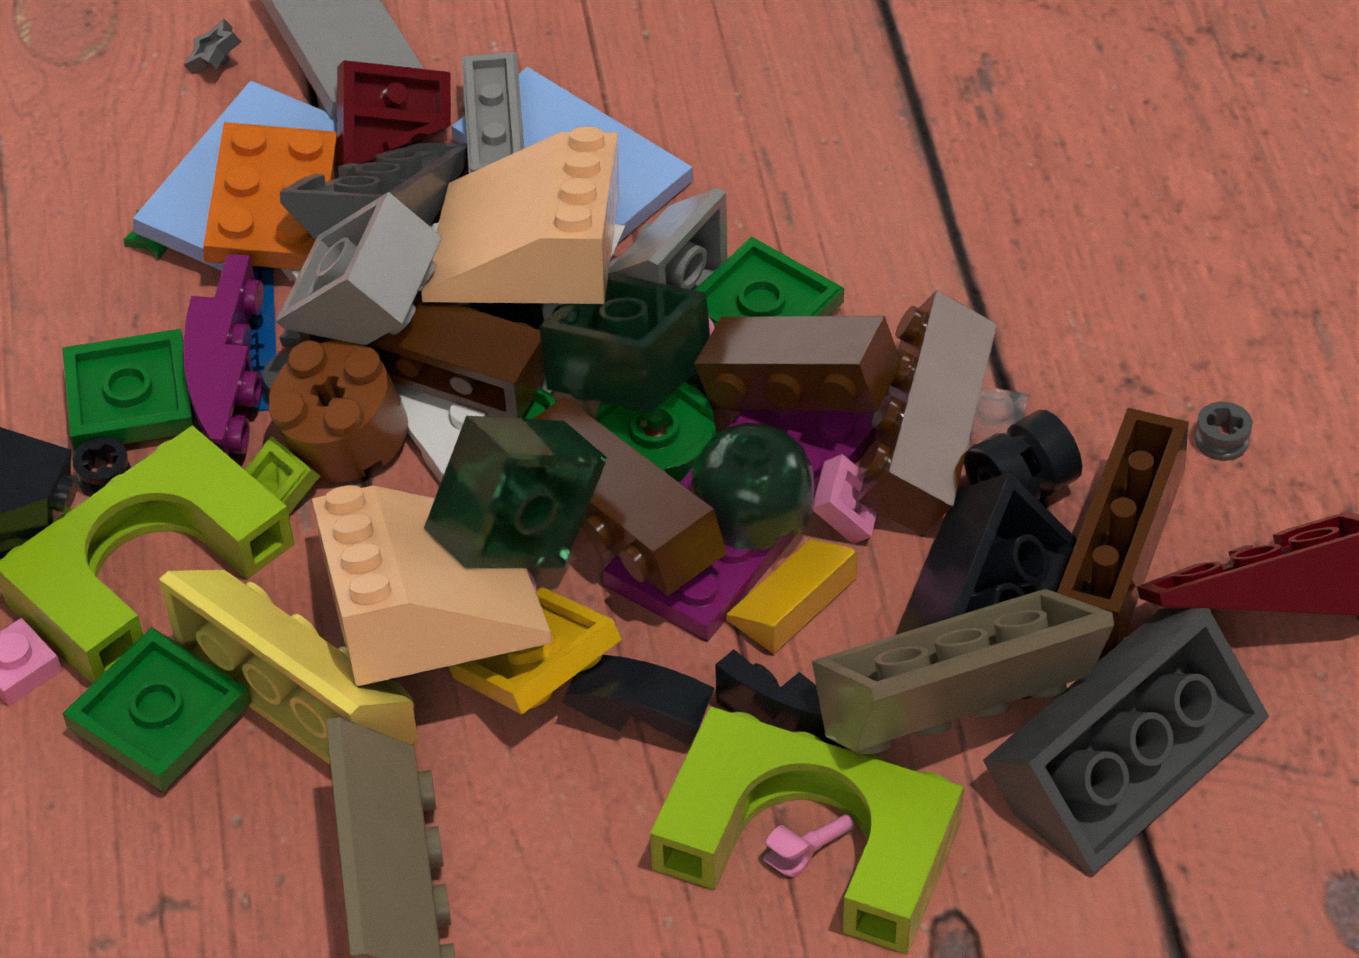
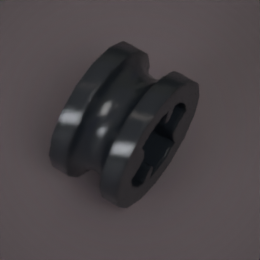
[72,437,131,497]

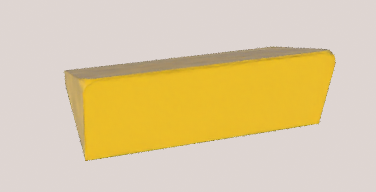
[726,539,858,654]

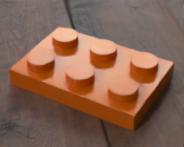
[203,122,337,270]

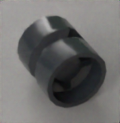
[964,410,1083,500]

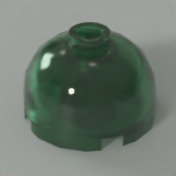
[691,423,815,550]

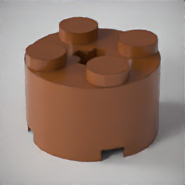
[269,340,408,483]

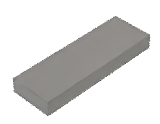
[462,52,524,173]

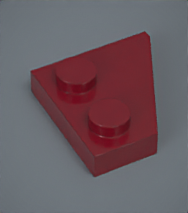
[337,60,451,171]

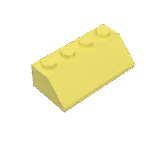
[159,570,418,765]

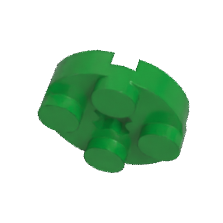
[596,378,716,482]

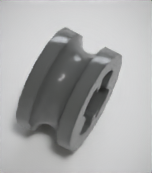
[1194,402,1253,461]

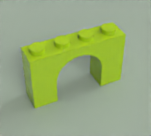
[0,425,295,684]
[650,706,964,955]

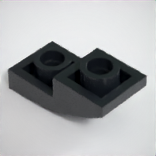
[715,649,846,749]
[562,654,714,745]

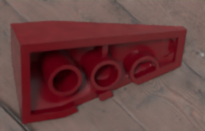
[1137,512,1359,620]

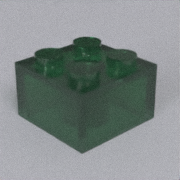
[539,273,710,413]
[424,415,608,568]

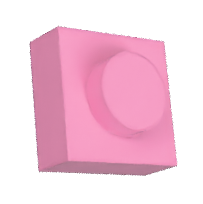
[812,454,877,544]
[0,618,62,706]

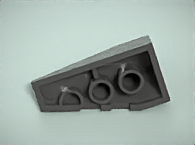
[280,142,468,240]

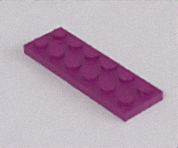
[603,395,886,642]

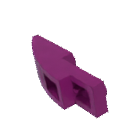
[183,254,264,462]

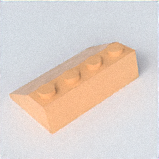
[421,127,620,304]
[312,485,552,687]

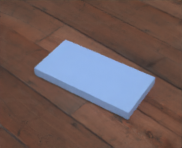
[451,67,693,243]
[133,81,337,270]

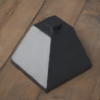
[0,427,78,560]

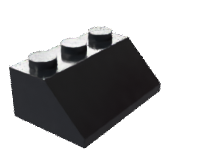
[896,472,1077,700]

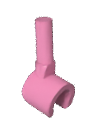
[763,814,855,877]

